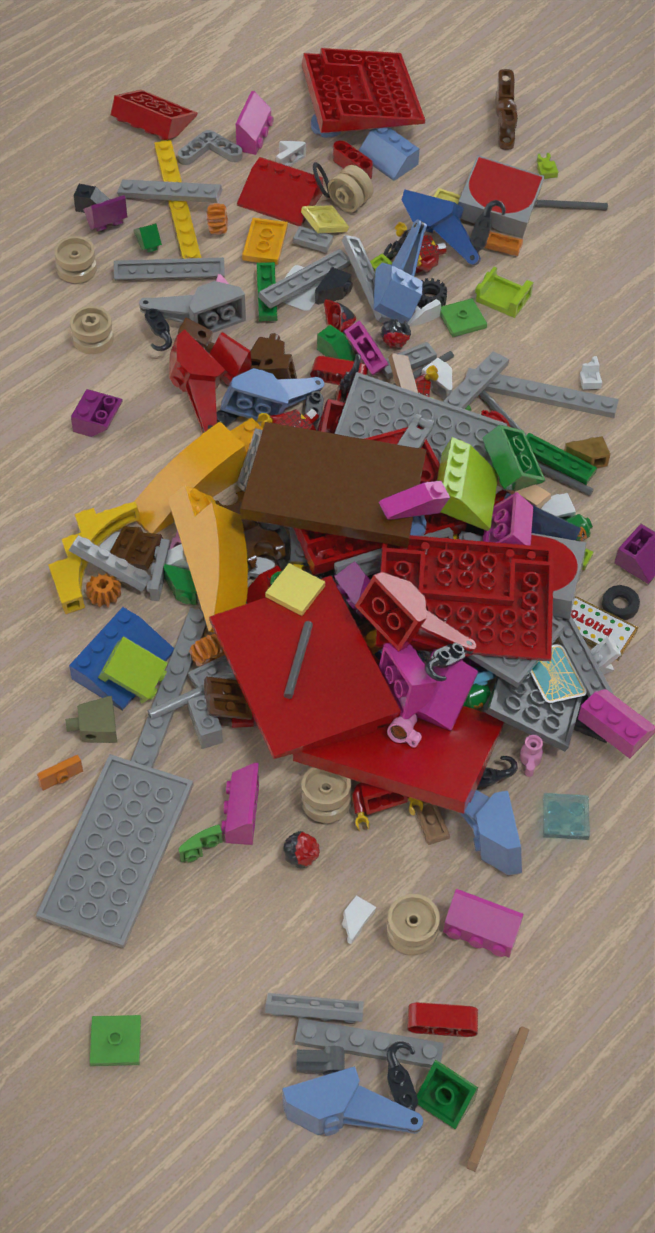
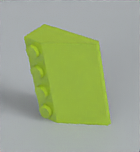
[437,437,498,531]

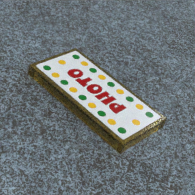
[571,596,639,661]

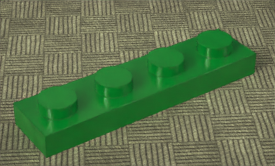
[257,262,278,321]
[526,433,597,485]

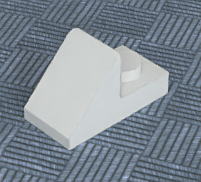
[276,141,306,167]
[590,637,621,674]

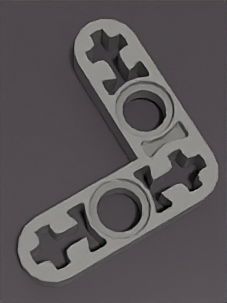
[178,130,242,165]

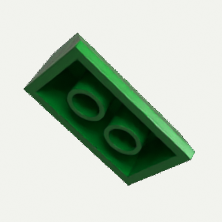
[482,425,546,491]

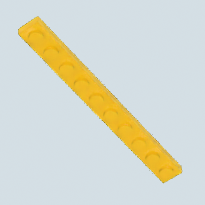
[154,140,201,259]

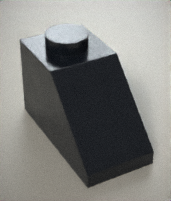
[73,183,110,213]
[315,267,353,305]

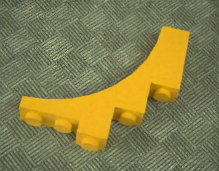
[48,501,140,615]

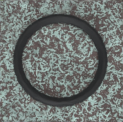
[313,162,330,198]

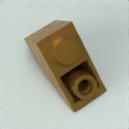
[564,436,611,468]

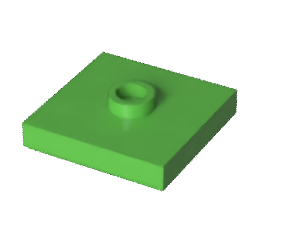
[440,298,487,337]
[90,1015,141,1066]

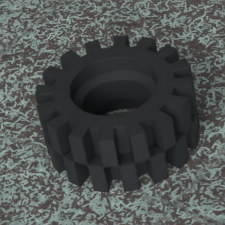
[417,278,447,309]

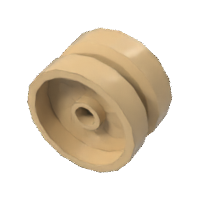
[328,165,374,212]
[54,236,97,283]
[70,306,114,354]
[301,767,351,823]
[386,894,440,955]

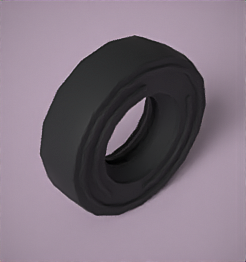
[602,585,640,621]

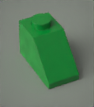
[134,223,162,252]
[317,325,356,361]
[163,564,199,605]

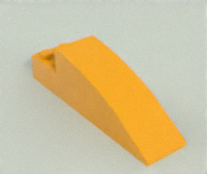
[135,418,263,534]
[168,485,248,633]

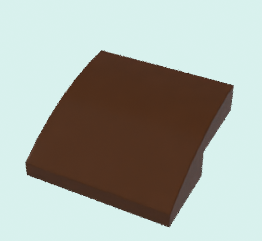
[110,526,164,570]
[204,676,252,720]

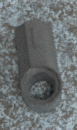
[296,1046,345,1075]

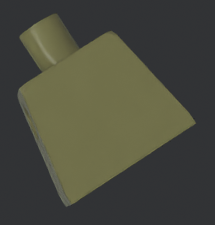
[65,696,118,743]

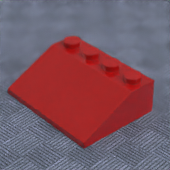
[110,89,198,140]
[237,157,323,227]

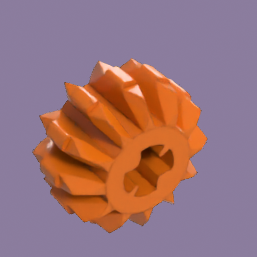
[207,203,228,235]
[86,572,121,608]
[189,634,225,667]

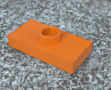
[485,231,523,256]
[37,755,83,791]

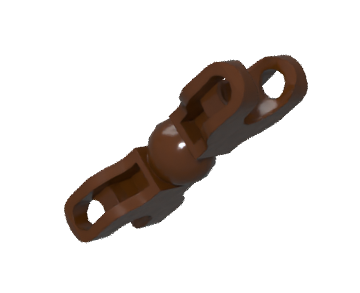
[495,69,518,150]
[215,490,286,571]

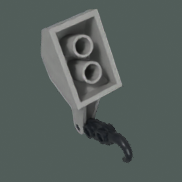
[139,281,246,351]

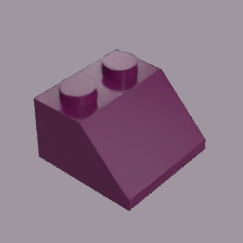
[83,195,128,232]

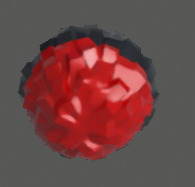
[381,319,411,348]
[283,831,320,869]

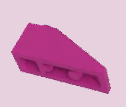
[344,320,389,376]
[379,481,450,520]

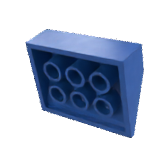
[69,607,174,711]

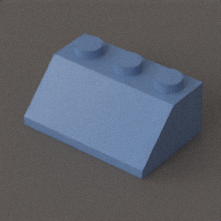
[359,127,420,181]

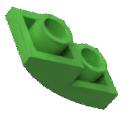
[178,825,223,862]

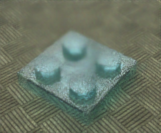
[543,793,590,840]

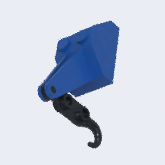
[401,189,506,265]

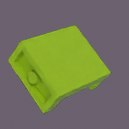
[475,267,534,318]
[98,636,168,703]

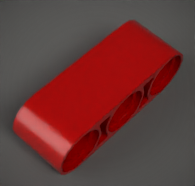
[333,140,373,179]
[310,356,368,385]
[407,1002,478,1037]

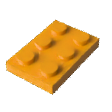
[242,218,288,265]

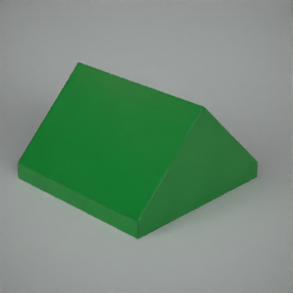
[417,1060,478,1129]

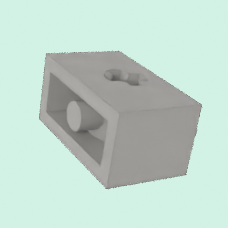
[188,695,223,749]

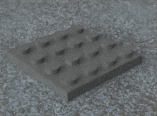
[486,673,582,752]

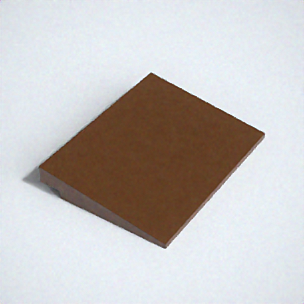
[240,422,426,548]

